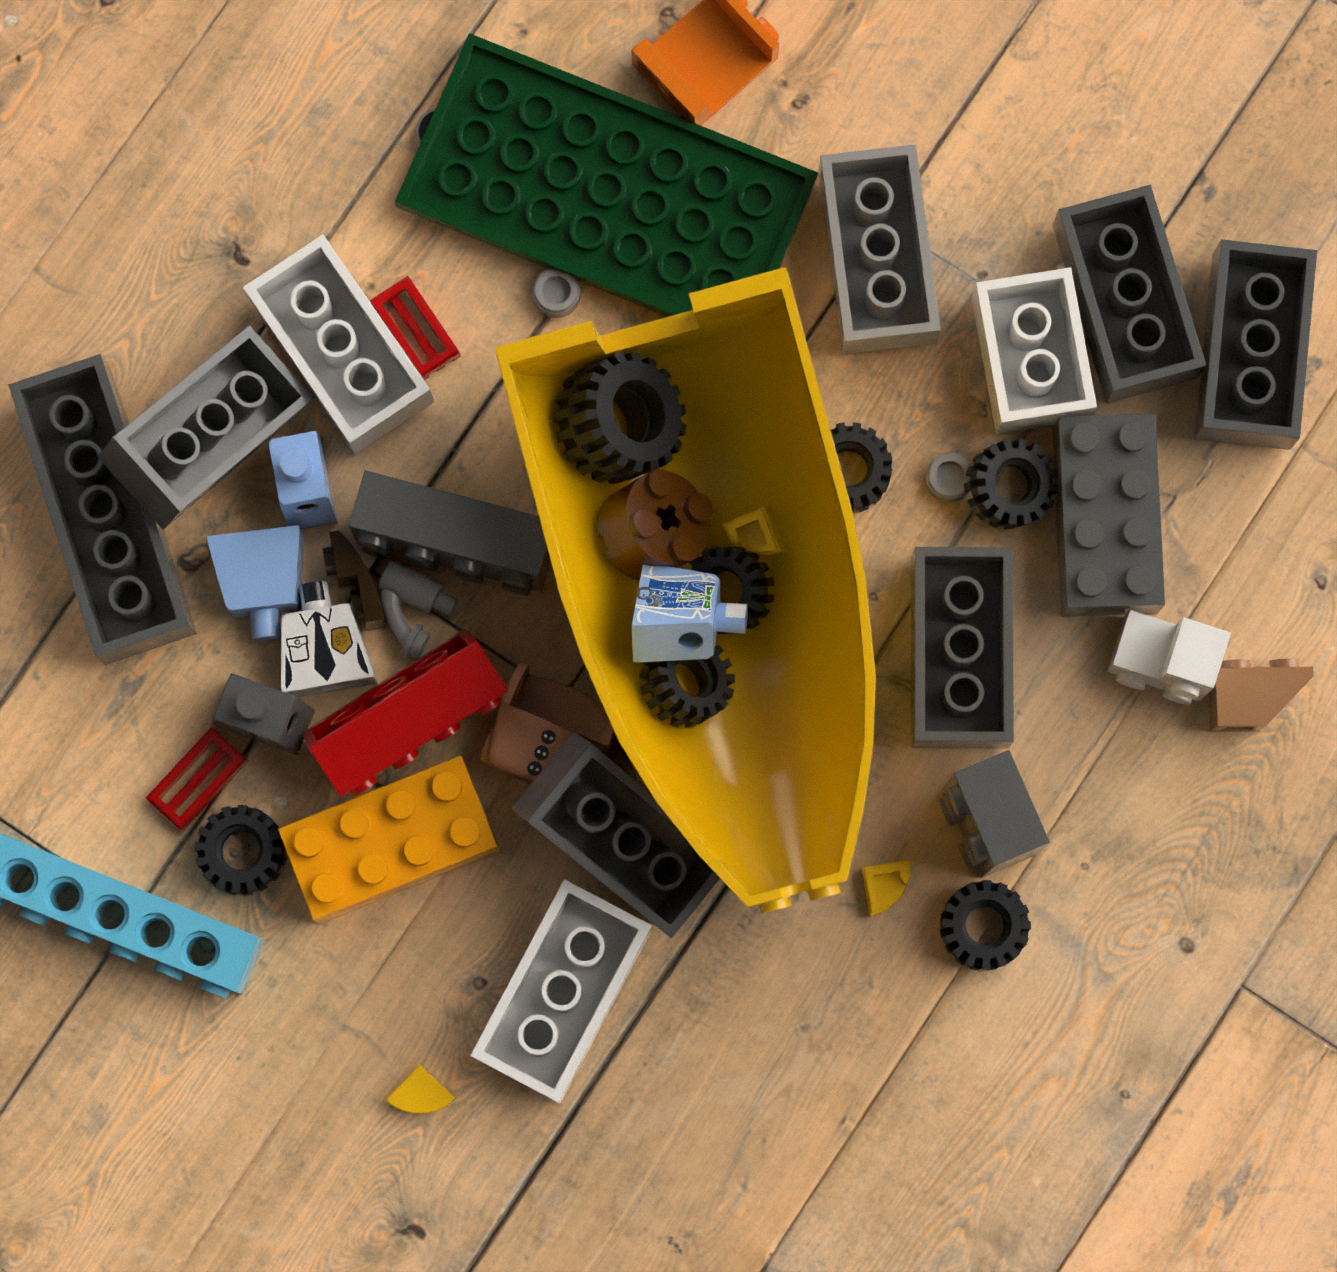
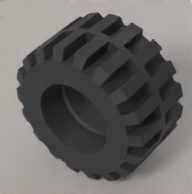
[553,352,686,484]

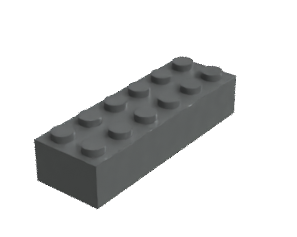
[8,354,197,665]

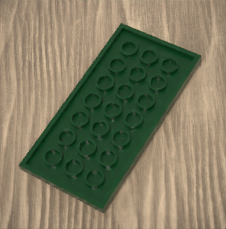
[395,33,819,317]

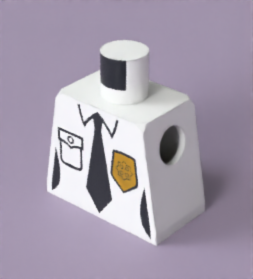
[281,581,378,698]

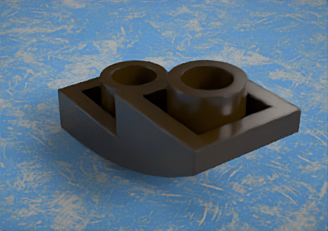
[322,530,386,631]

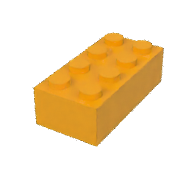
[278,756,500,924]

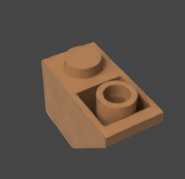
[1209,659,1314,732]

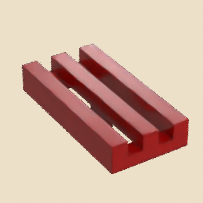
[369,276,461,380]
[146,727,249,832]

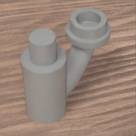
[377,560,458,659]

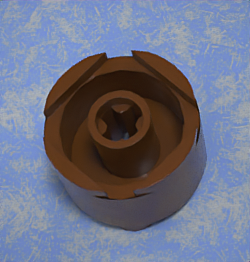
[597,469,713,580]

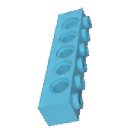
[0,833,265,999]

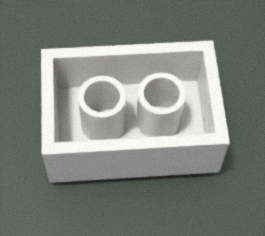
[971,267,1097,435]

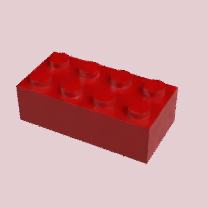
[302,628,508,797]

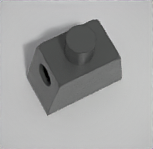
[211,673,315,756]

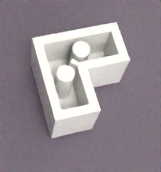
[1107,610,1231,705]

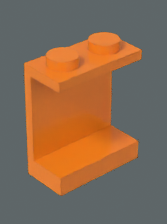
[631,0,779,126]

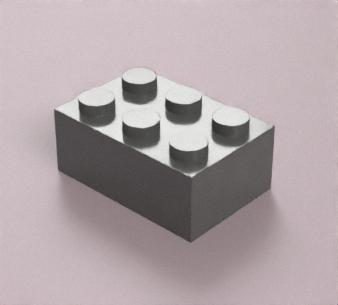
[939,750,1050,878]

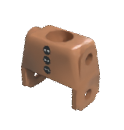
[480,661,616,785]

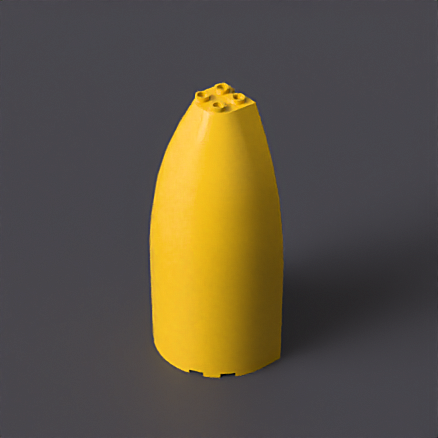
[494,267,876,914]

